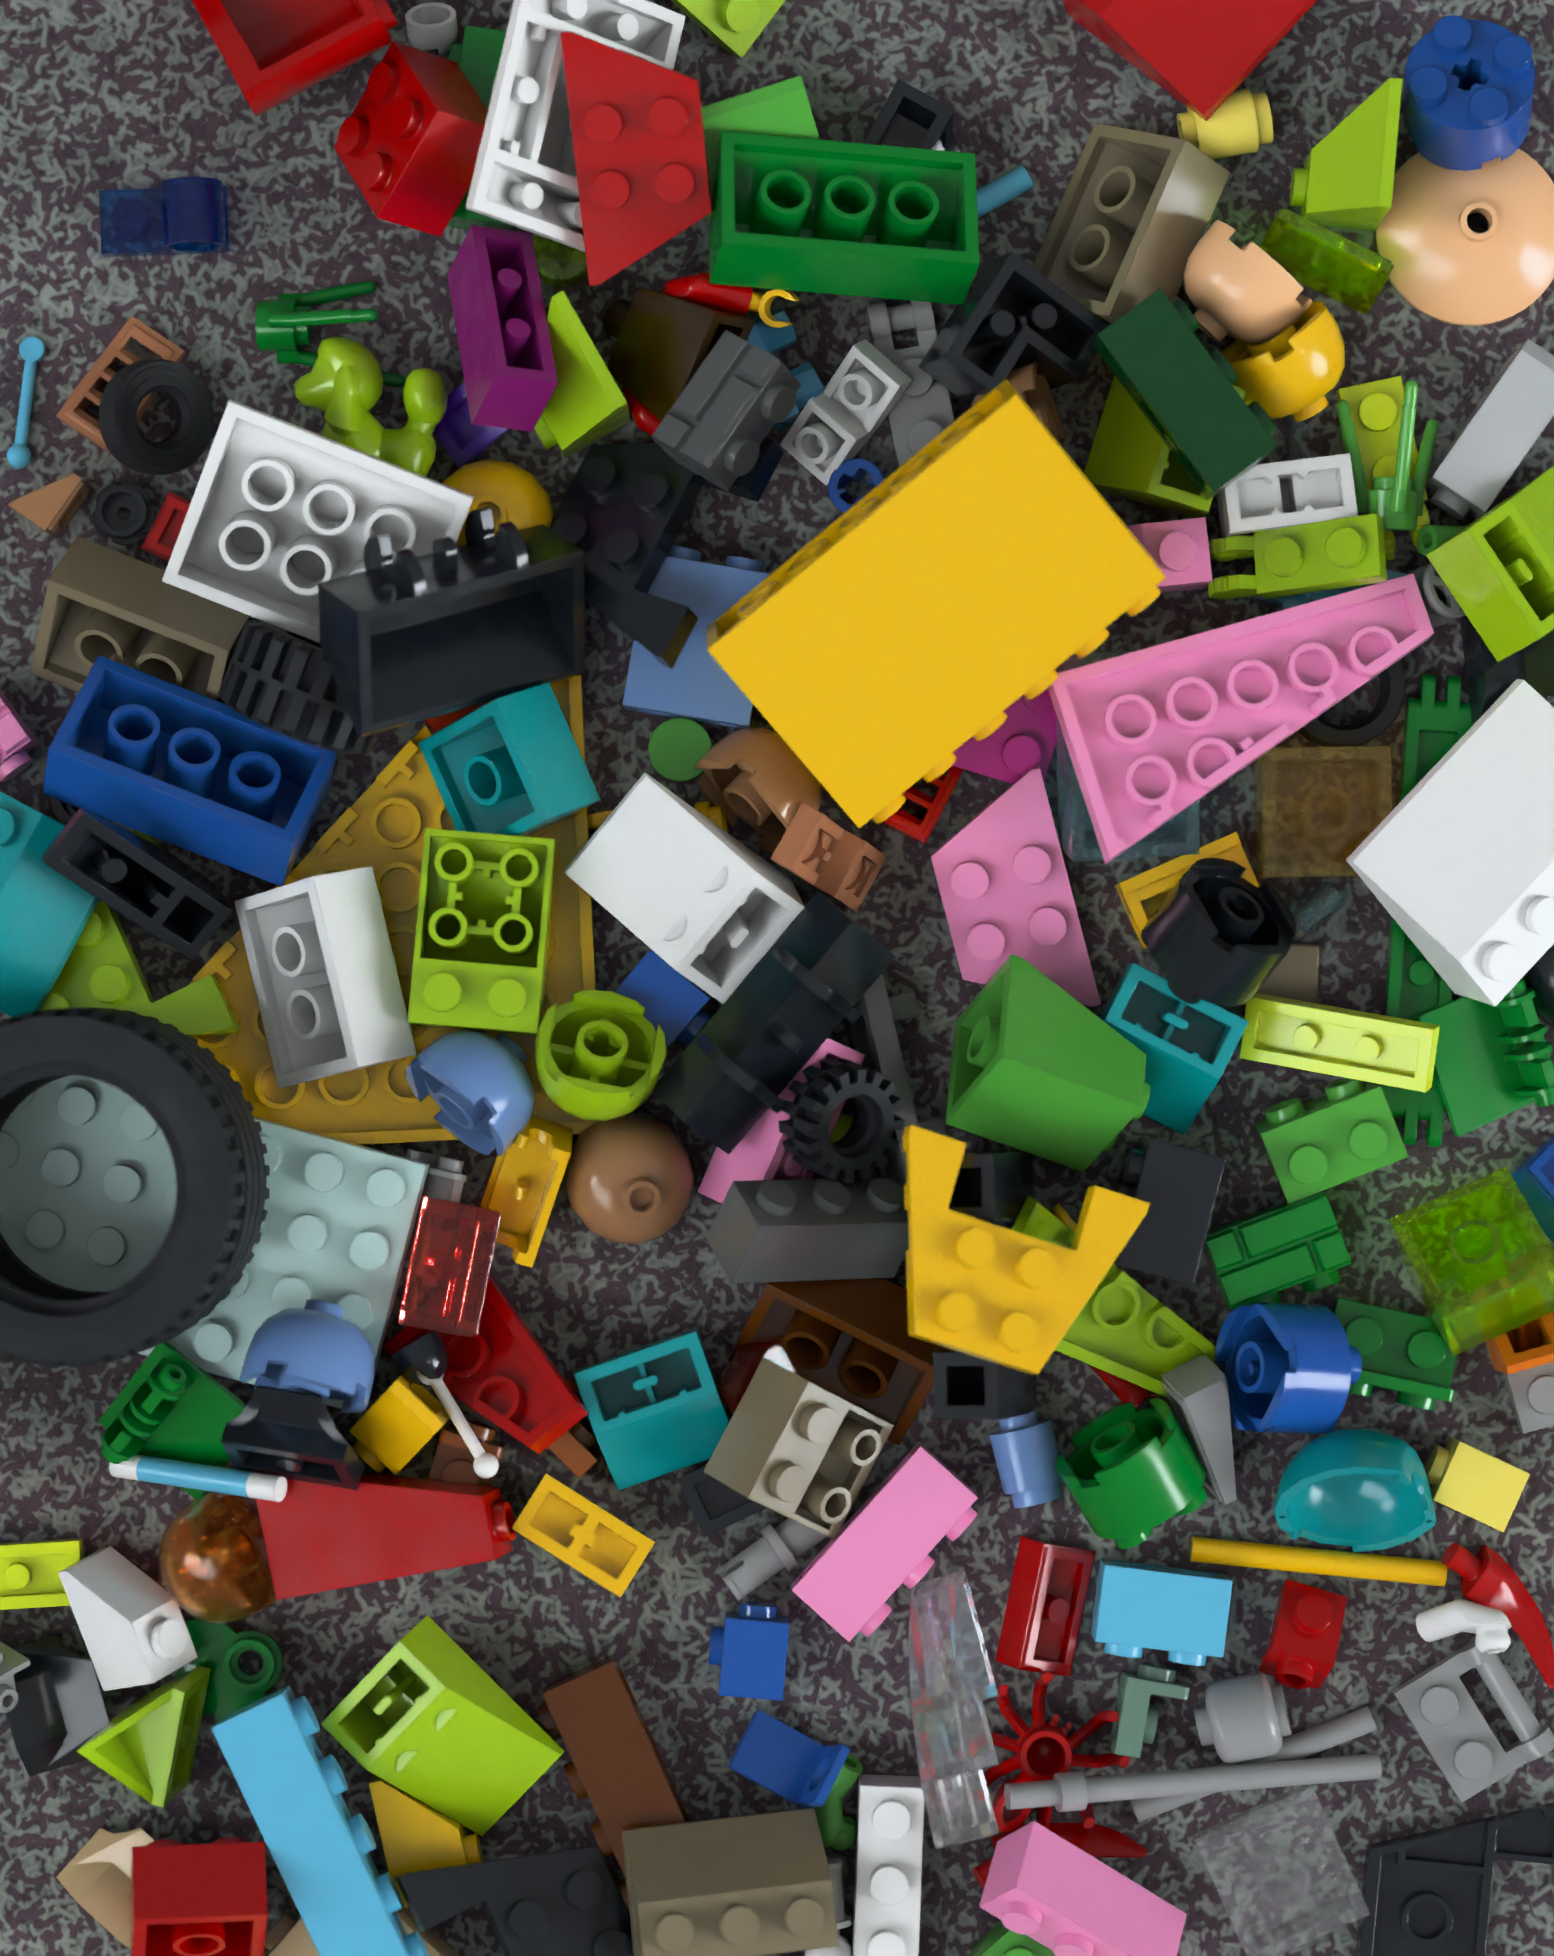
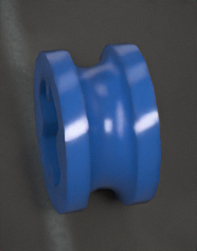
[828,458,886,513]

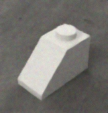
[58,1546,198,1692]

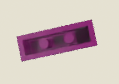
[447,225,558,432]

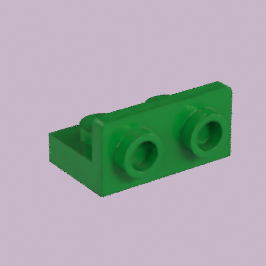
[1333,1297,1463,1411]

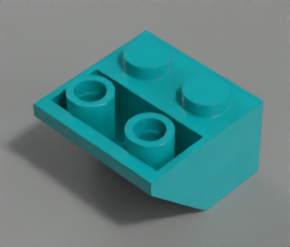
[1100,963,1249,1135]
[574,1327,730,1491]

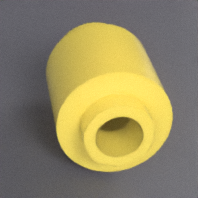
[1177,88,1273,160]

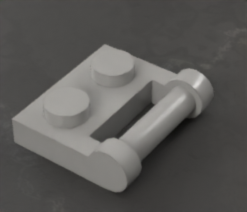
[1392,1640,1554,1803]

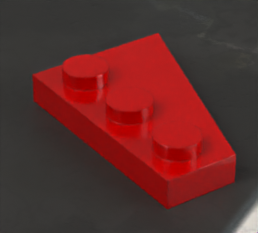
[382,1266,589,1454]

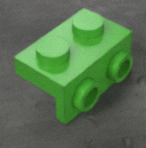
[1254,1077,1408,1204]

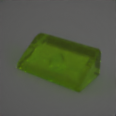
[1260,208,1395,315]

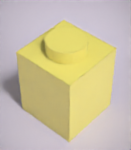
[1424,1437,1530,1533]

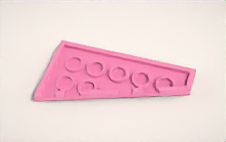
[1048,573,1434,865]

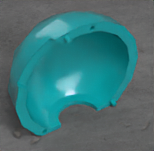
[1274,1428,1436,1553]

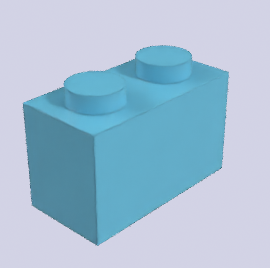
[1091,1558,1233,1666]

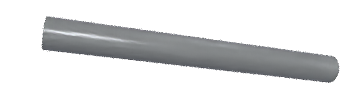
[1130,1706,1377,1822]

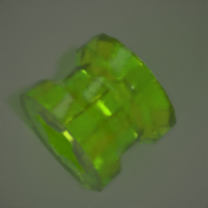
[532,233,588,288]

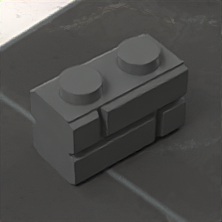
[651,330,801,491]

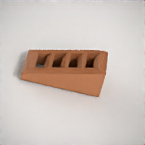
[56,316,186,456]

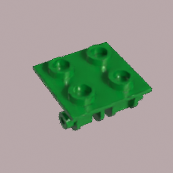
[1417,978,1554,1137]
[98,1341,246,1501]

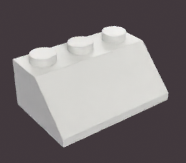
[234,866,417,1088]

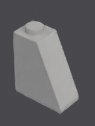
[1425,339,1554,520]

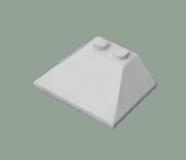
[466,0,686,252]

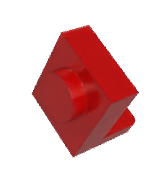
[1258,1579,1348,1689]

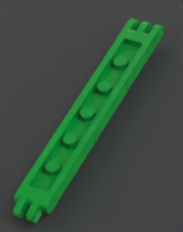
[1379,673,1472,1147]

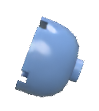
[406,1029,535,1156]
[240,1299,375,1413]

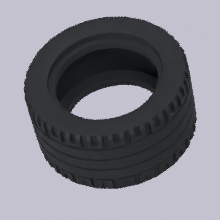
[0,1007,269,1368]

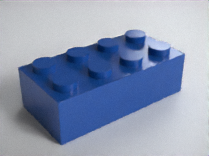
[42,655,337,886]

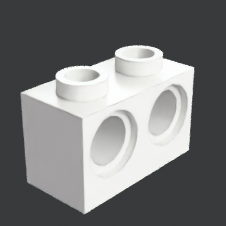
[1216,453,1358,538]

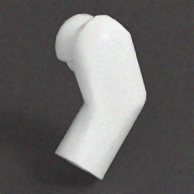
[1416,1599,1512,1654]

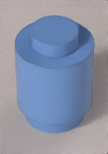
[989,1410,1064,1508]

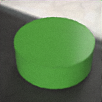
[648,718,712,783]

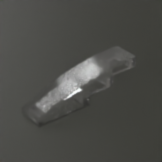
[908,1570,999,1849]

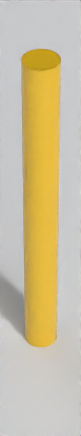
[1189,1536,1447,1587]

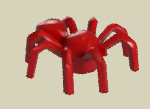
[962,1671,1131,1832]

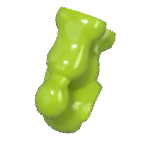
[294,337,448,477]

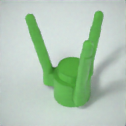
[1336,380,1439,531]

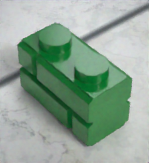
[1203,1191,1352,1309]

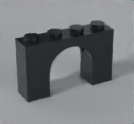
[933,1151,1037,1419]

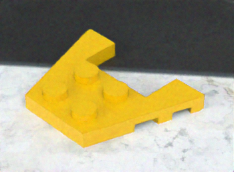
[902,1125,1150,1375]

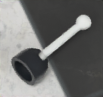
[391,1330,499,1478]

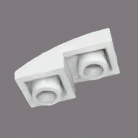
[780,339,912,486]

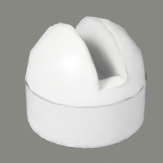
[405,2,458,56]

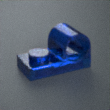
[99,177,231,257]

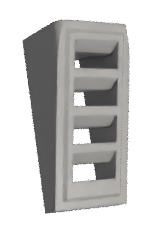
[1160,1356,1237,1505]

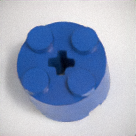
[1403,15,1535,171]
[1214,1302,1362,1434]

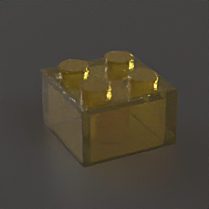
[1254,746,1392,881]

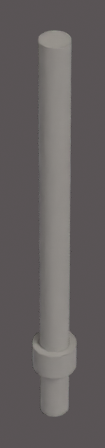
[1004,1753,1382,1812]

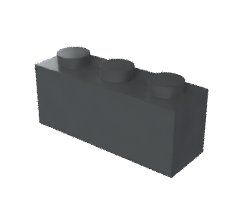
[706,1177,909,1284]

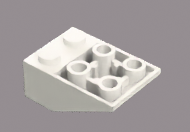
[564,773,805,1004]

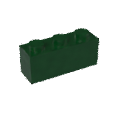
[1093,288,1277,501]

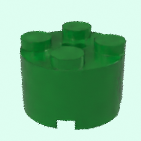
[1055,1399,1207,1549]

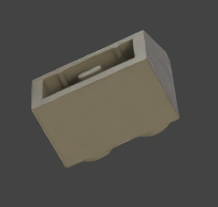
[703,1357,894,1540]

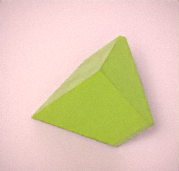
[76,1666,211,1808]

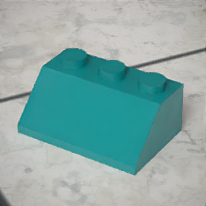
[0,791,99,1017]

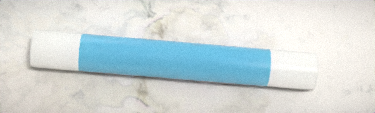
[109,1454,287,1502]

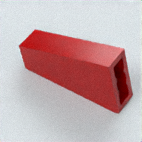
[256,1472,516,1600]

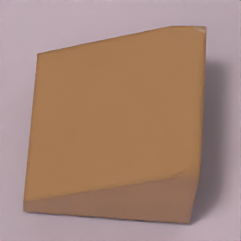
[8,473,91,538]

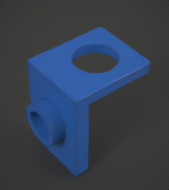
[728,1710,851,1808]

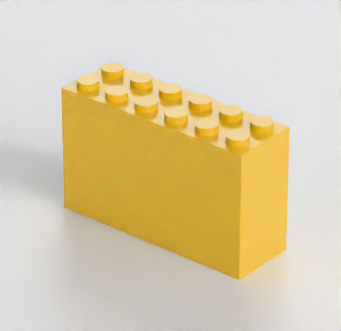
[706,379,1166,828]

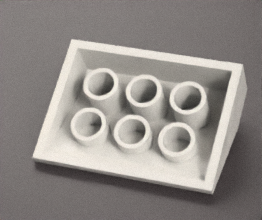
[162,399,474,643]
[1346,679,1554,1006]

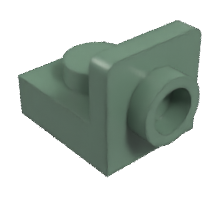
[1108,1663,1190,1758]

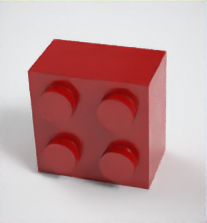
[334,41,488,237]
[130,1837,268,1956]

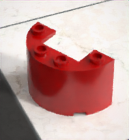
[192,0,398,117]

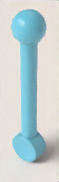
[7,337,45,469]

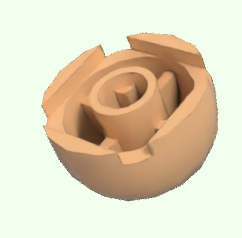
[1183,220,1312,344]

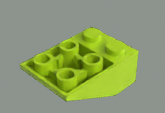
[1426,465,1554,662]
[408,828,555,1036]
[321,1615,565,1836]

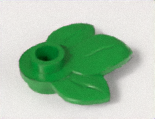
[172,1617,283,1723]

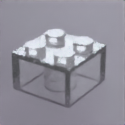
[1191,1785,1370,1956]

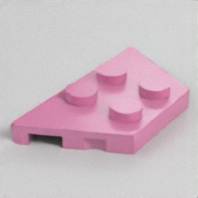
[931,765,1101,1007]

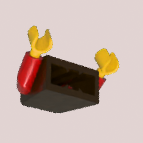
[603,272,799,436]

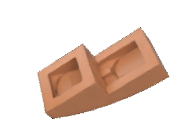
[770,803,887,912]

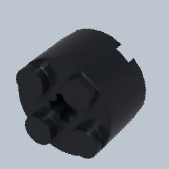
[1141,858,1297,1006]

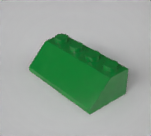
[709,131,979,305]

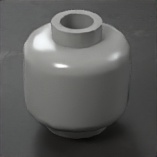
[1194,1673,1292,1764]

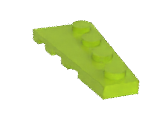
[1012,1195,1217,1397]

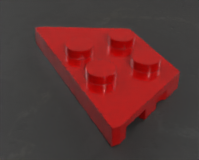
[560,31,713,286]

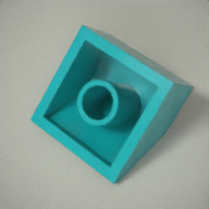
[418,682,601,836]

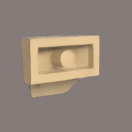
[56,1827,155,1950]

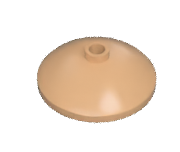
[1376,148,1554,326]

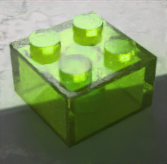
[1389,1166,1554,1356]

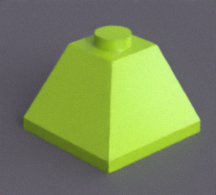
[1289,78,1403,231]
[534,290,631,458]

